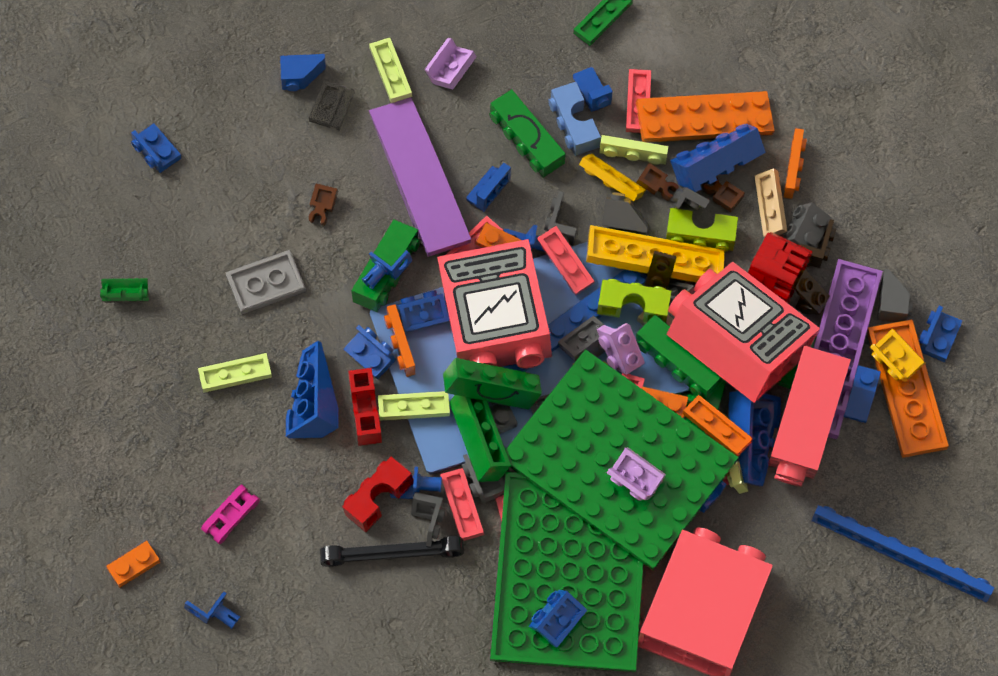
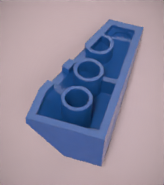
[286,341,339,438]
[728,391,781,487]

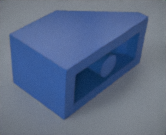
[280,54,326,91]
[844,365,881,423]

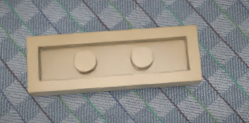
[755,168,787,237]

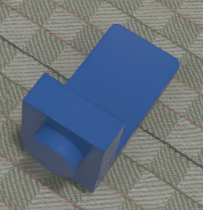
[573,67,613,112]

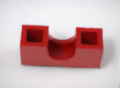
[348,368,382,446]
[342,456,414,532]

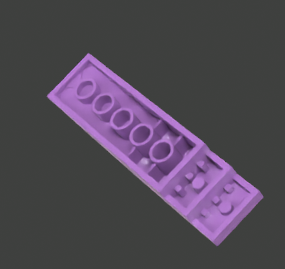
[369,97,471,257]
[814,259,883,439]

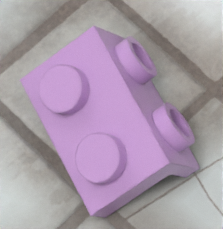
[425,38,477,90]
[597,323,645,375]
[606,447,666,501]

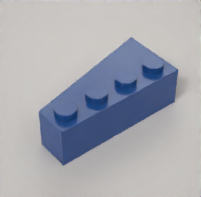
[670,124,766,192]

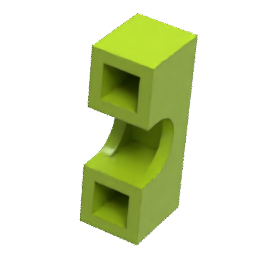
[666,208,738,252]
[597,279,671,323]

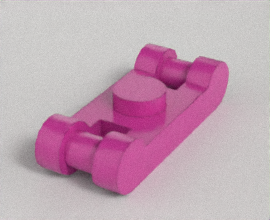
[201,484,260,544]

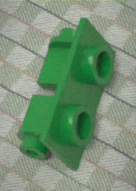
[100,278,149,301]

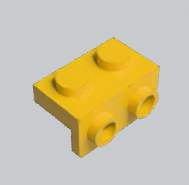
[870,329,925,382]

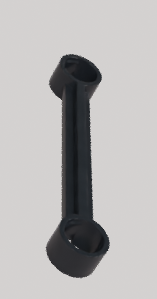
[320,536,464,567]

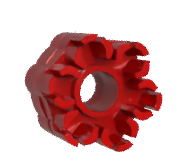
[748,232,813,304]

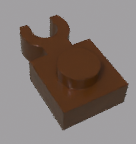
[636,163,679,201]
[702,177,745,212]
[309,183,339,226]

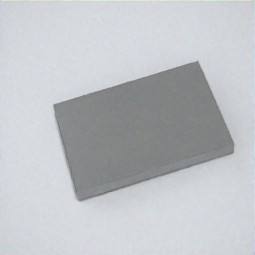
[225,250,306,315]

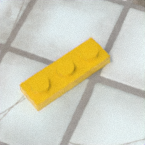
[579,153,646,201]

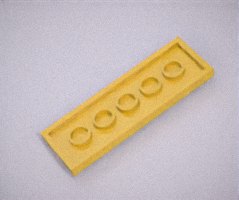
[586,225,724,283]

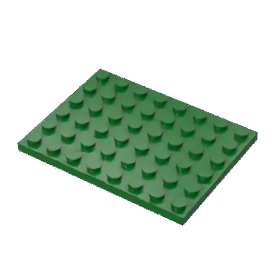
[505,349,739,570]
[490,472,643,672]

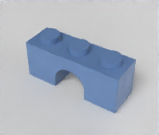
[548,82,601,156]

